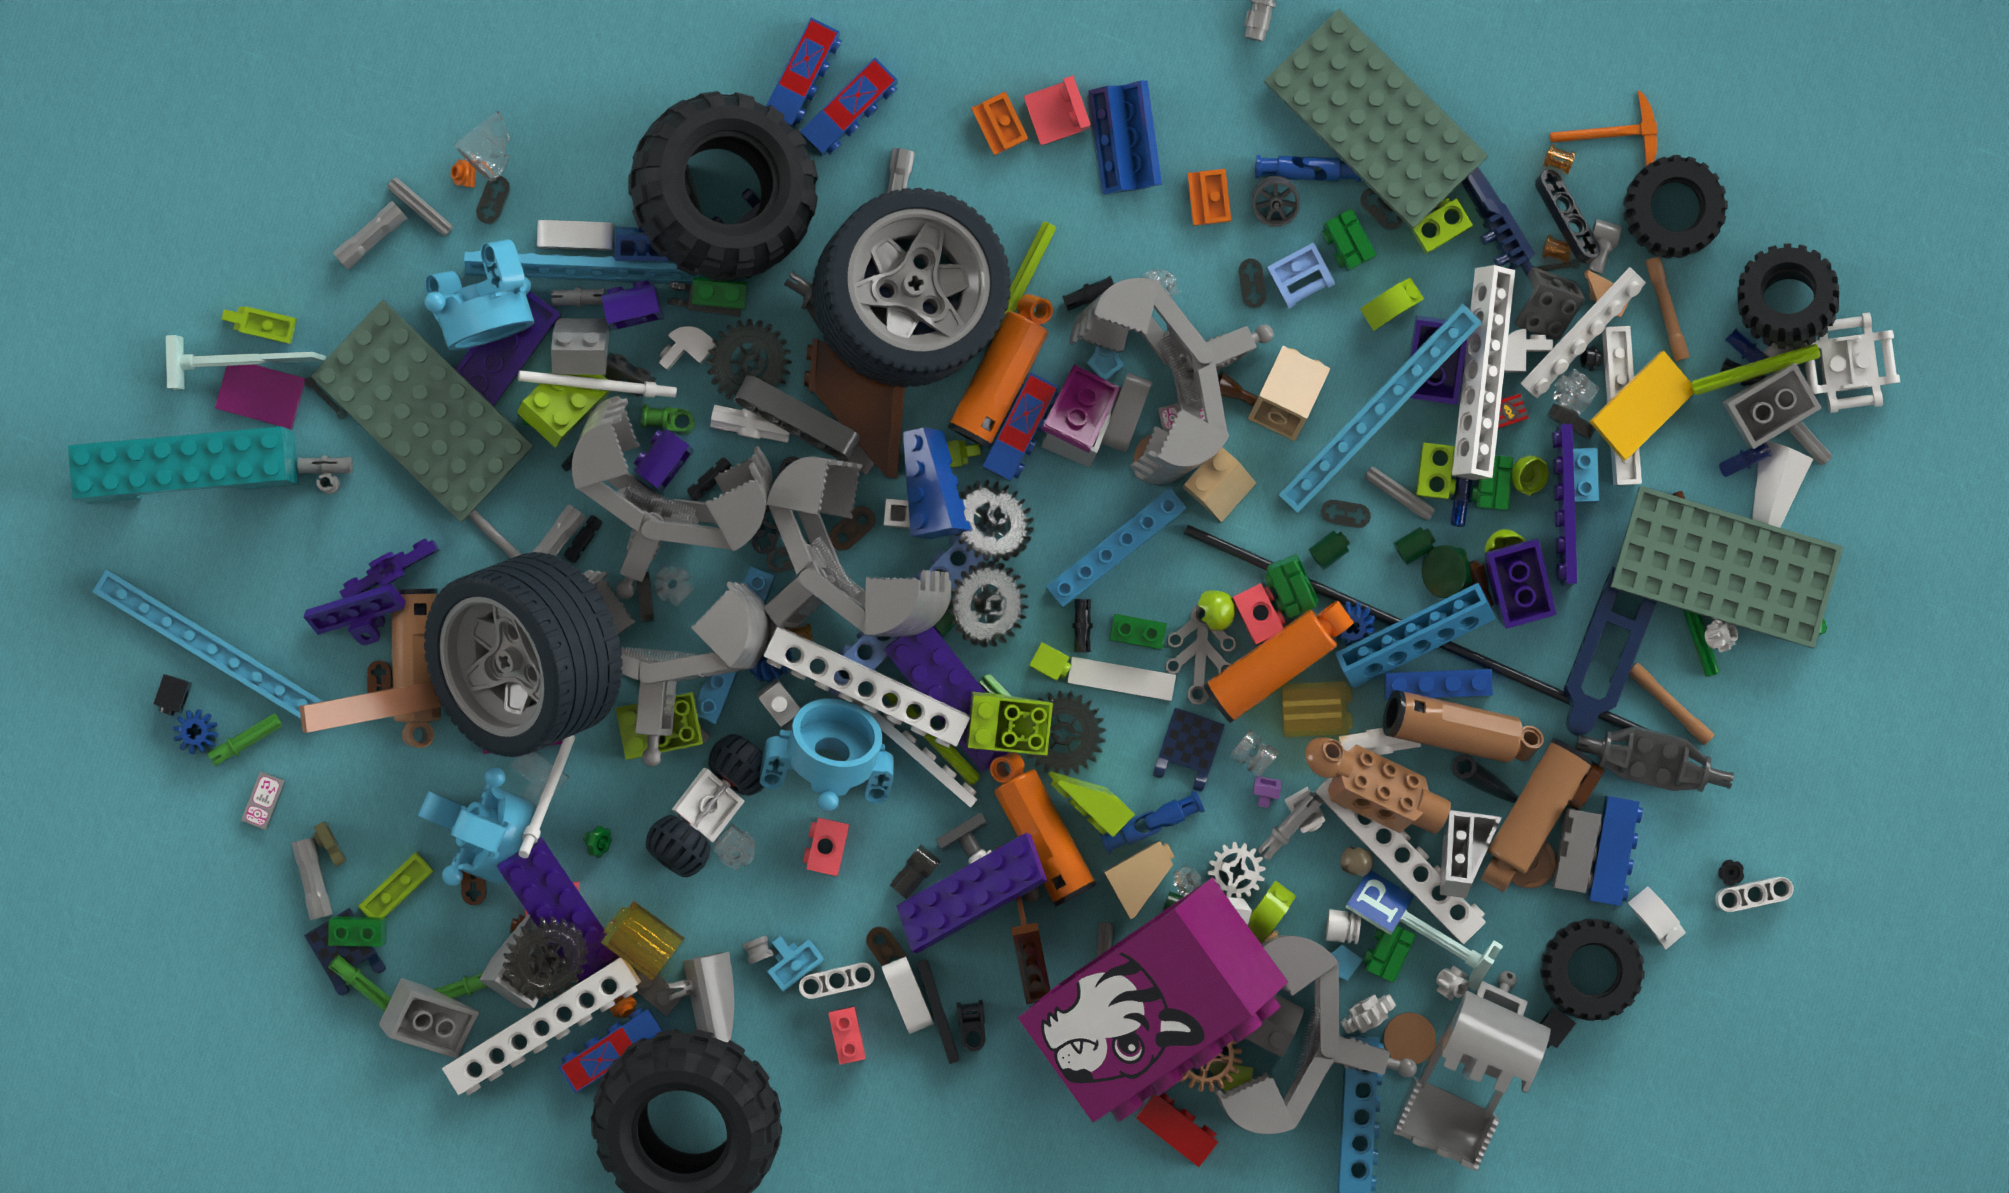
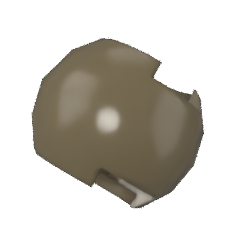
[1340,846,1373,877]

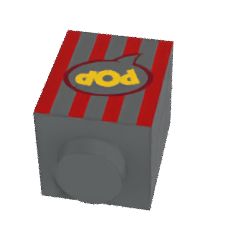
[1498,393,1529,429]

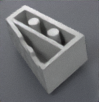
[1552,809,1602,893]
[1440,810,1502,898]

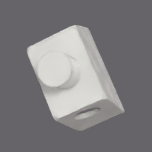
[756,678,801,731]

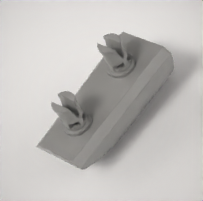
[666,952,734,1043]

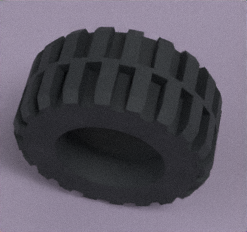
[1623,155,1728,259]
[1737,243,1839,350]
[1540,919,1645,1021]

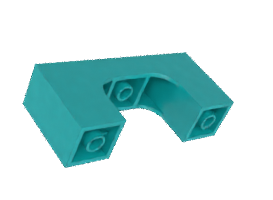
[68,426,299,504]

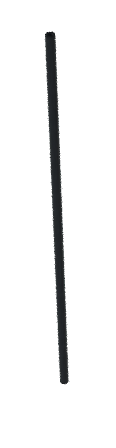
[1183,524,1650,730]

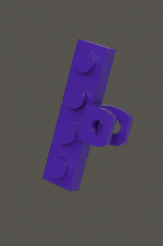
[339,538,439,598]
[303,584,406,646]

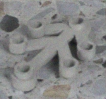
[1165,604,1236,705]

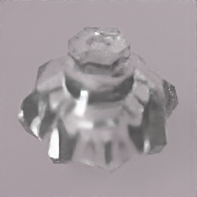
[1173,865,1203,895]

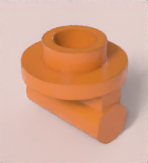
[451,159,477,188]
[609,995,636,1018]

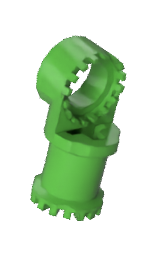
[641,404,695,435]

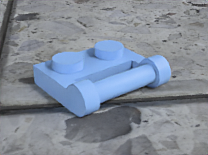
[1267,242,1335,309]

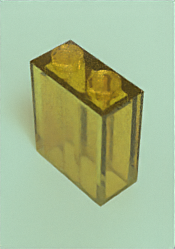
[1281,681,1353,738]
[601,901,685,981]

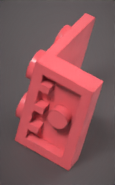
[1024,75,1091,145]

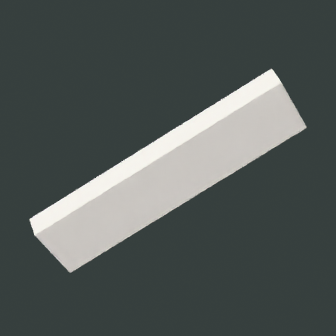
[1067,657,1176,701]

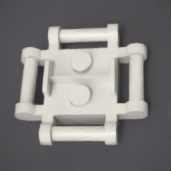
[1801,312,1900,413]

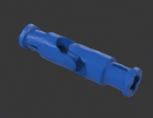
[1255,155,1361,182]
[1099,790,1205,855]

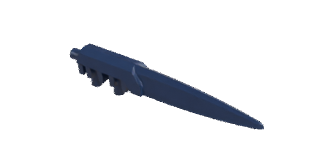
[1462,167,1536,277]

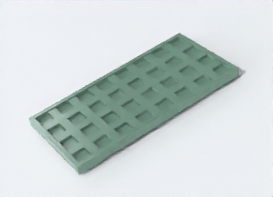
[1264,9,1488,230]
[311,300,534,522]
[1610,486,1843,649]

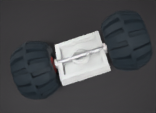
[646,734,764,877]

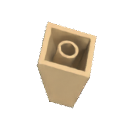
[1248,346,1331,441]
[1182,447,1256,523]
[1104,841,1175,919]

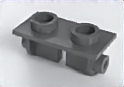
[603,353,656,398]

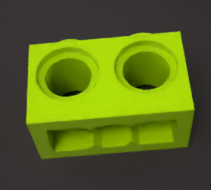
[1410,198,1473,255]
[1415,443,1456,500]
[1029,642,1072,681]

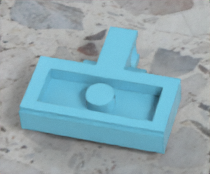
[767,935,825,992]

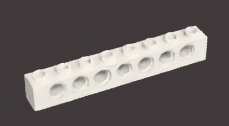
[1452,265,1515,480]
[763,626,970,748]
[1314,778,1486,944]
[442,955,641,1096]

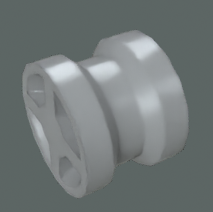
[742,935,774,964]

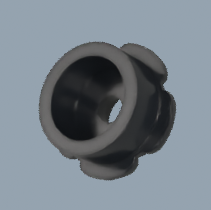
[1580,346,1602,372]
[1718,860,1744,886]

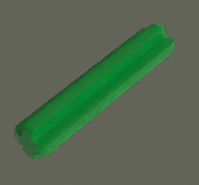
[1683,610,1719,677]

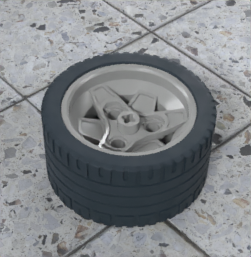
[812,188,1011,387]
[424,552,623,757]

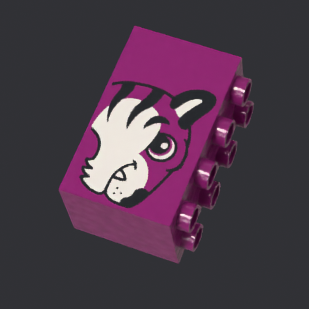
[1018,877,1288,1123]

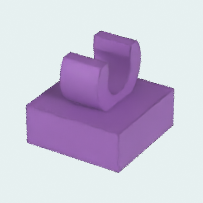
[1253,776,1281,808]

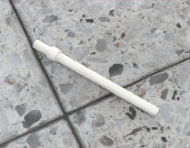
[518,370,677,398]
[518,735,575,858]

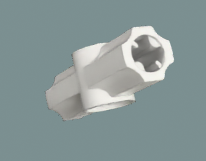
[710,405,791,443]
[1338,728,1421,755]

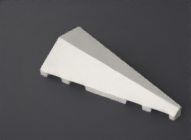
[1752,441,1813,528]

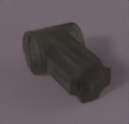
[890,845,941,899]

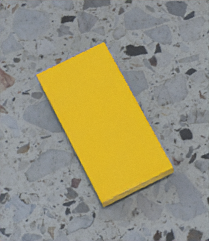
[1589,351,1694,461]

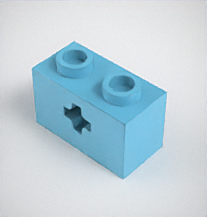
[1573,448,1599,503]

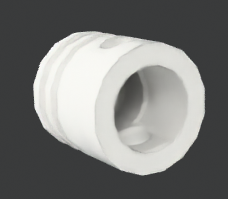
[1325,909,1361,944]

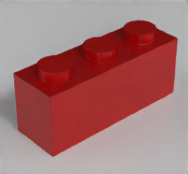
[1135,1093,1218,1167]

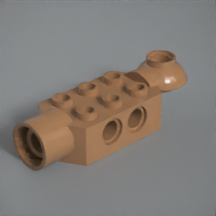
[1305,737,1451,834]

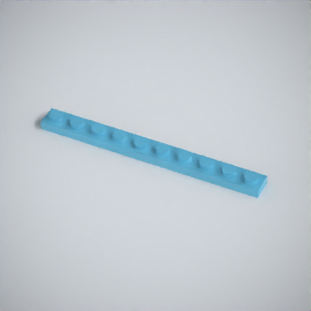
[464,251,710,284]
[1279,303,1482,513]
[92,569,323,719]

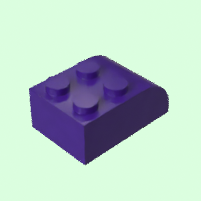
[602,280,664,331]
[1410,315,1467,405]
[633,428,694,492]
[1485,538,1557,629]

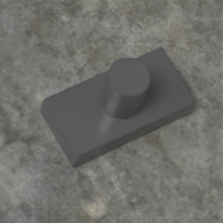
[936,813,988,857]

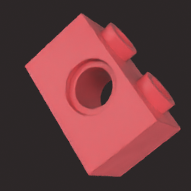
[1232,583,1286,645]
[803,817,850,876]
[828,1006,866,1065]

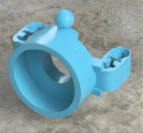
[425,239,535,350]
[760,698,894,812]
[418,767,535,886]

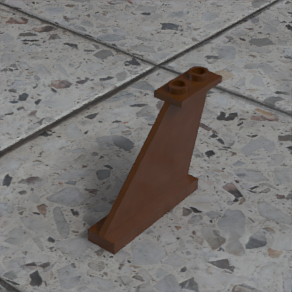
[804,338,905,479]
[995,847,1050,1004]

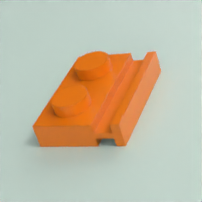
[971,91,1028,156]
[1187,169,1231,226]

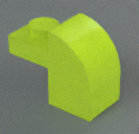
[1360,277,1424,331]
[1248,880,1296,943]

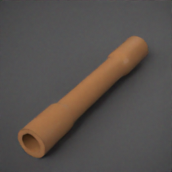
[1645,256,1690,362]
[1629,662,1715,746]

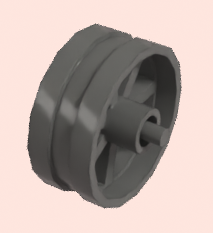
[1252,176,1300,227]

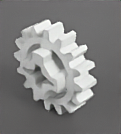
[1208,842,1266,898]
[1340,994,1396,1034]

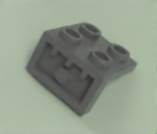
[1515,267,1585,340]

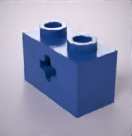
[615,227,668,262]

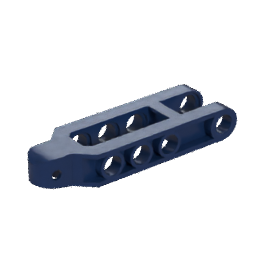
[1563,566,1657,736]

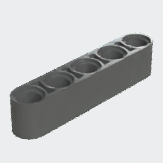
[734,375,860,461]

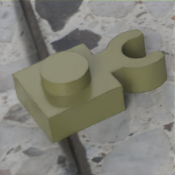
[313,821,347,866]

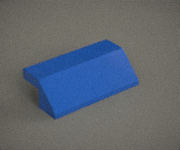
[1088,80,1162,194]

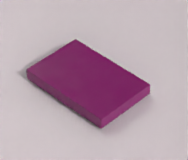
[215,365,306,430]
[1041,365,1121,453]

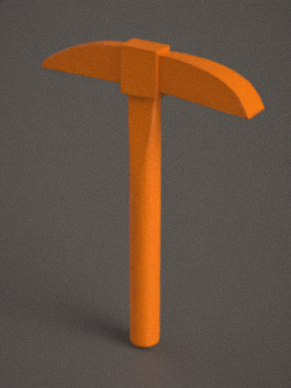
[1549,90,1658,166]

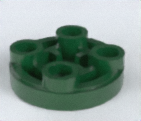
[1421,545,1472,598]

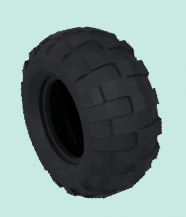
[628,91,818,282]
[591,1029,783,1193]

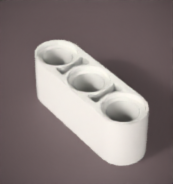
[537,220,614,251]
[1715,877,1794,912]
[881,957,934,1034]
[799,962,875,999]

